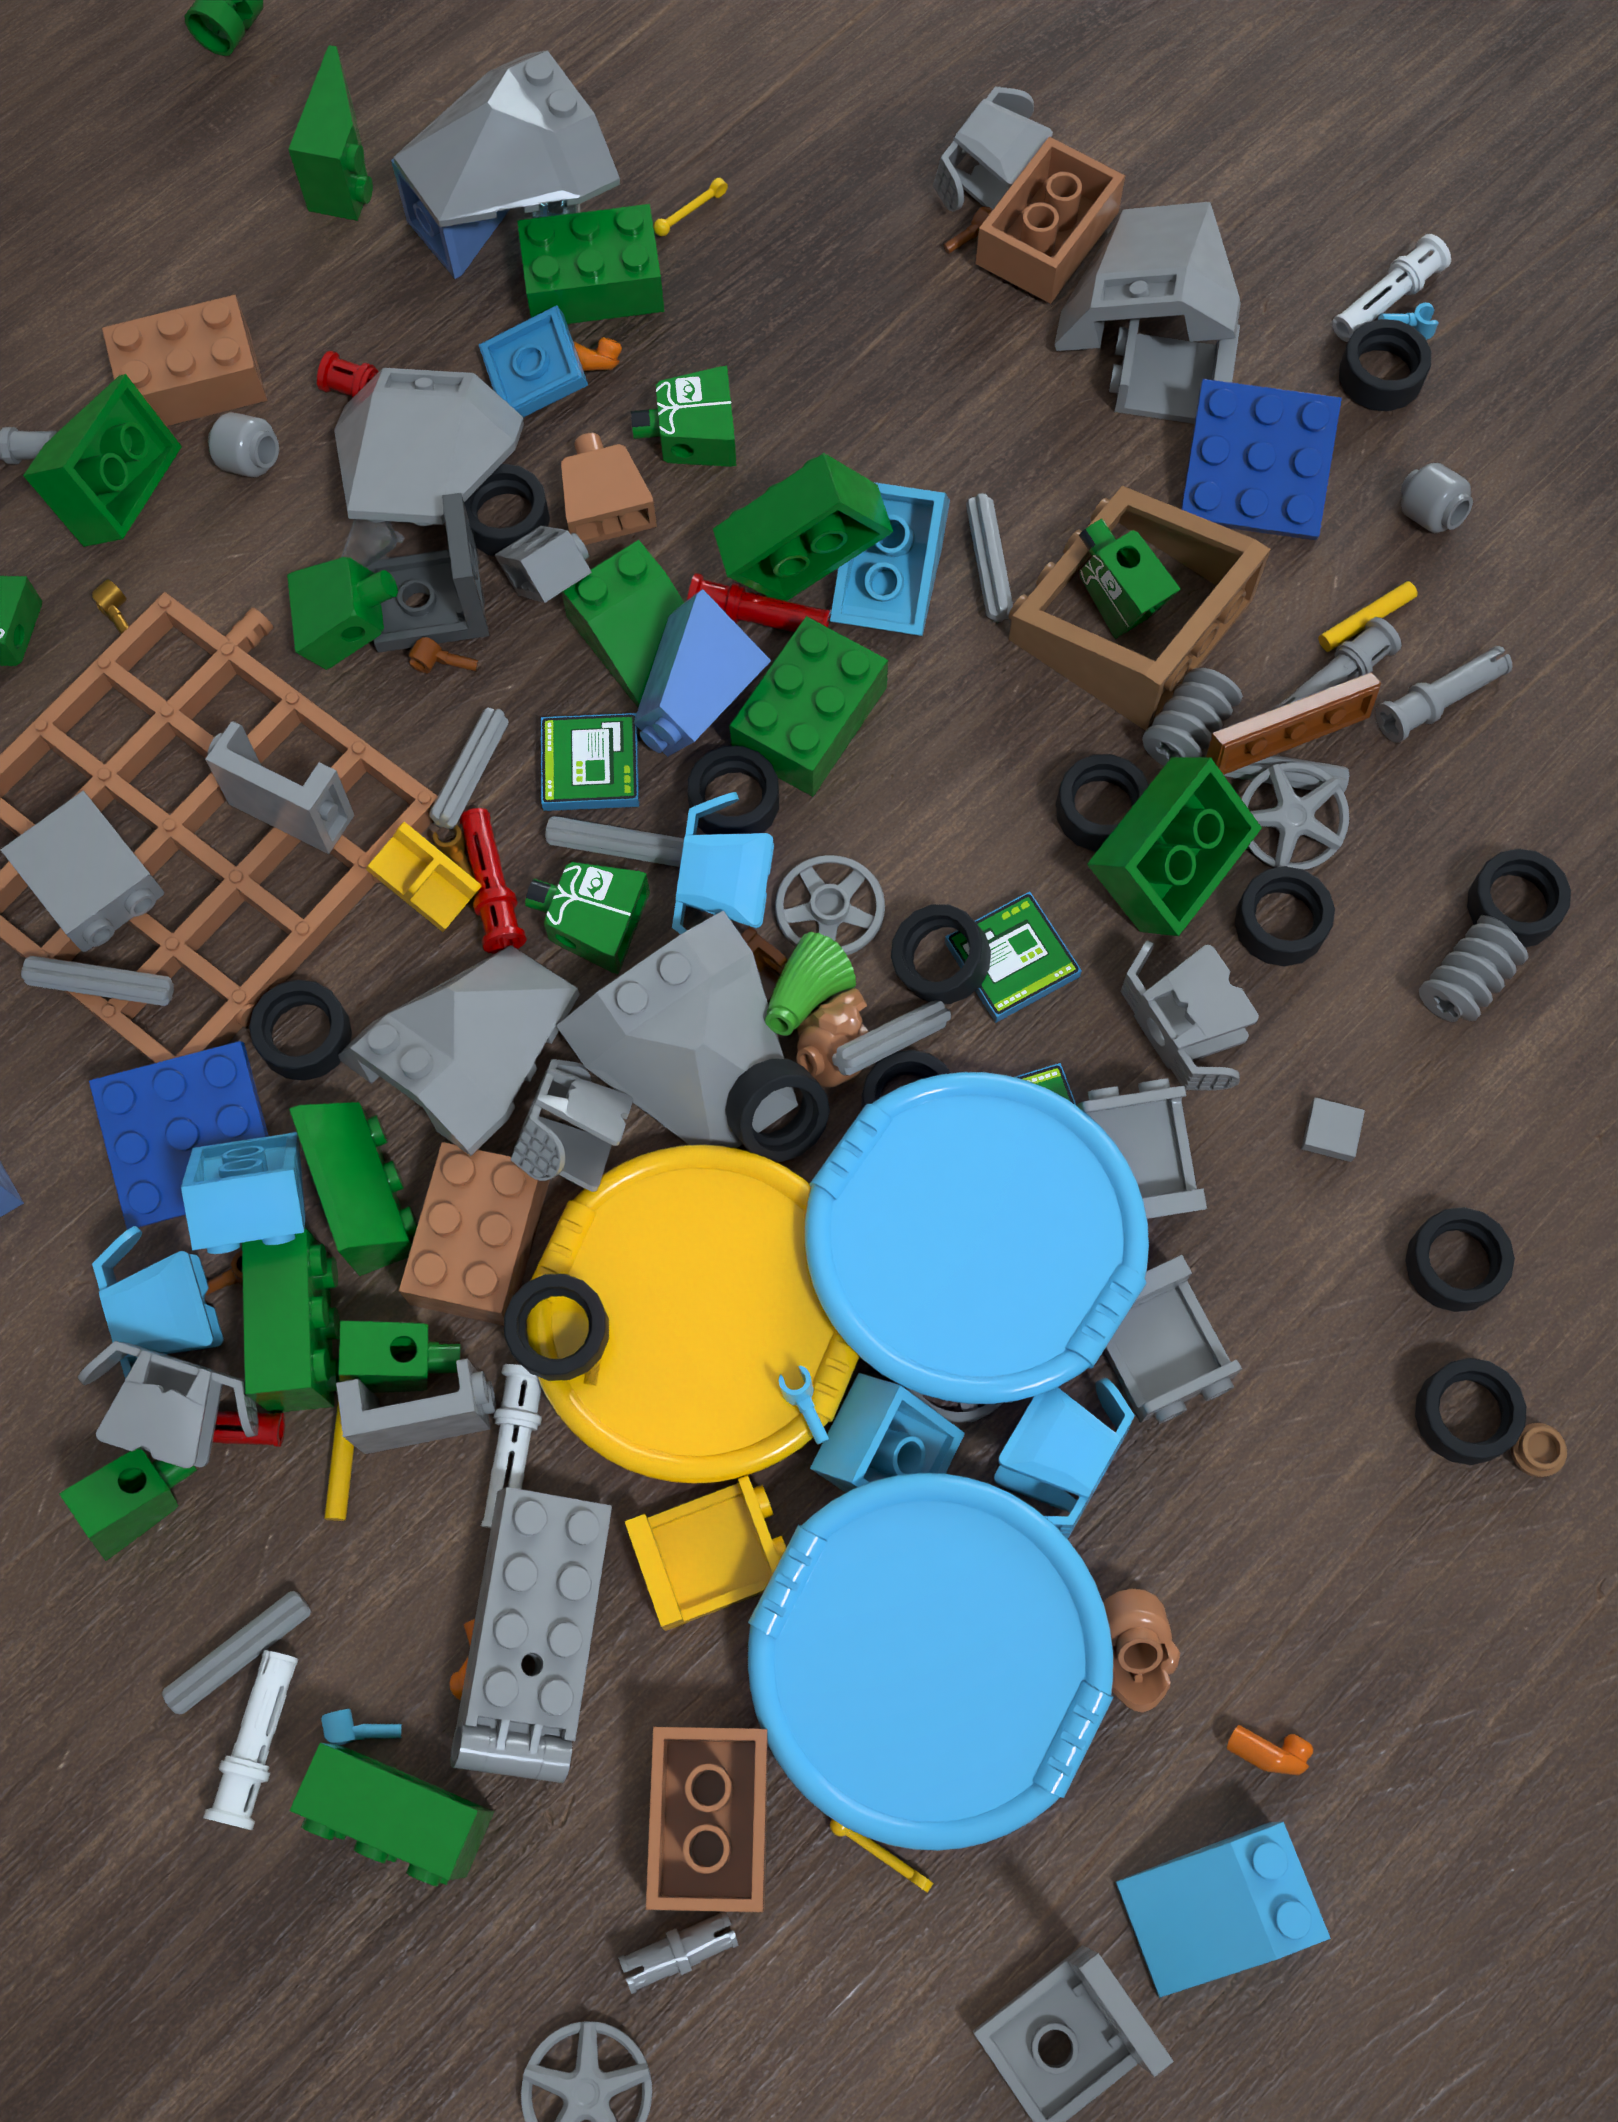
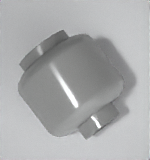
[208,412,279,478]
[1401,463,1473,533]

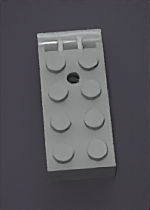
[450,1487,612,1783]

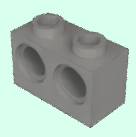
[495,526,592,603]

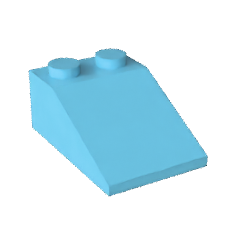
[830,482,950,636]
[181,1132,305,1254]
[1115,1822,1331,1998]

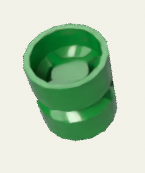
[184,0,263,56]

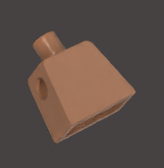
[561,433,657,545]

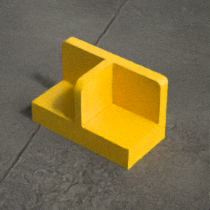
[366,822,482,932]

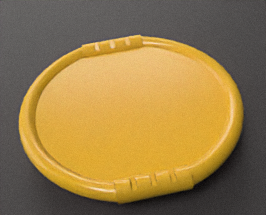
[526,1145,860,1484]

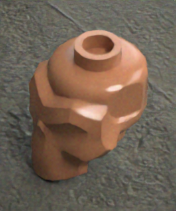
[797,988,868,1087]
[1103,1589,1181,1712]

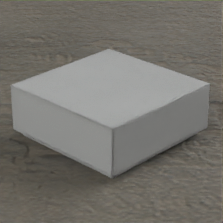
[1301,1097,1365,1162]

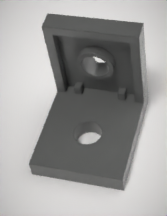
[365,493,490,653]

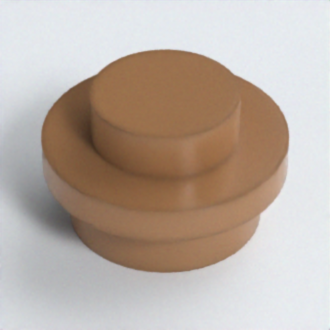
[1511,1423,1567,1478]

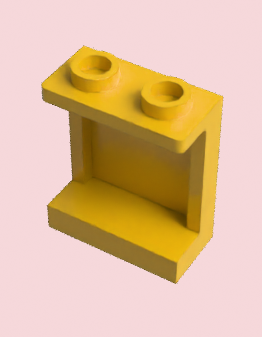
[624,1475,786,1631]

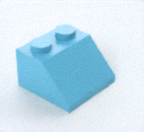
[810,1373,965,1493]

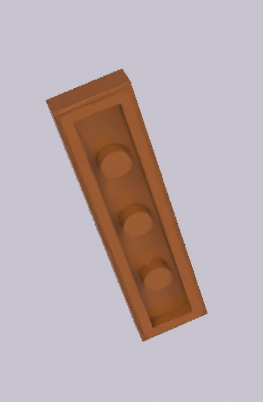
[1206,672,1381,775]

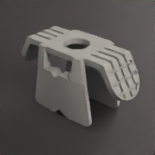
[933,86,1053,212]
[1120,940,1259,1090]
[510,1059,633,1192]
[78,1341,259,1468]

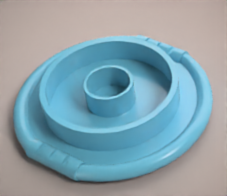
[805,1072,1149,1404]
[747,1473,1114,1851]

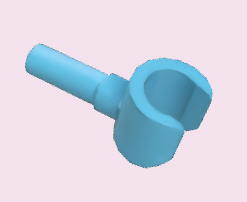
[1378,302,1439,340]
[779,1365,829,1445]
[321,1709,402,1745]

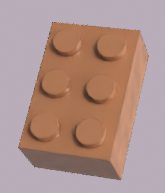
[976,137,1125,304]
[102,294,267,426]
[399,1142,550,1326]
[646,1727,768,1912]

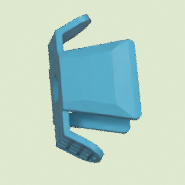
[672,792,774,934]
[92,1226,224,1379]
[994,1378,1135,1539]

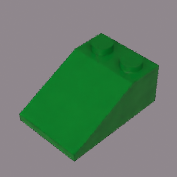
[288,45,373,221]
[23,374,182,547]
[561,540,684,708]

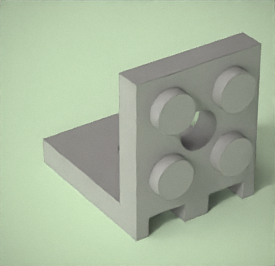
[972,1945,1174,2122]

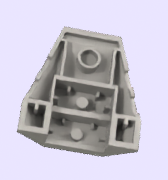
[393,50,620,227]
[556,910,798,1148]
[338,945,580,1156]

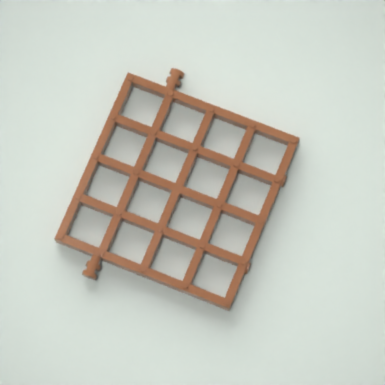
[0,592,438,1064]

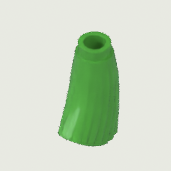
[765,932,856,1036]

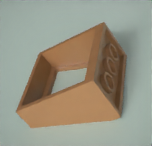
[1008,486,1271,731]

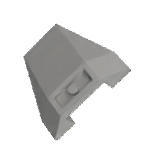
[1055,202,1241,351]
[334,368,524,526]

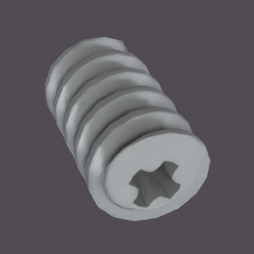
[1142,668,1243,766]
[1419,915,1528,1022]

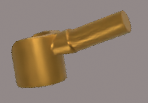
[92,579,129,634]
[433,824,474,878]

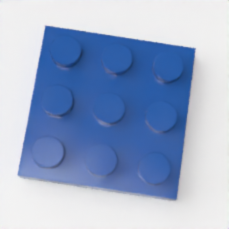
[1181,379,1342,540]
[89,1041,269,1230]

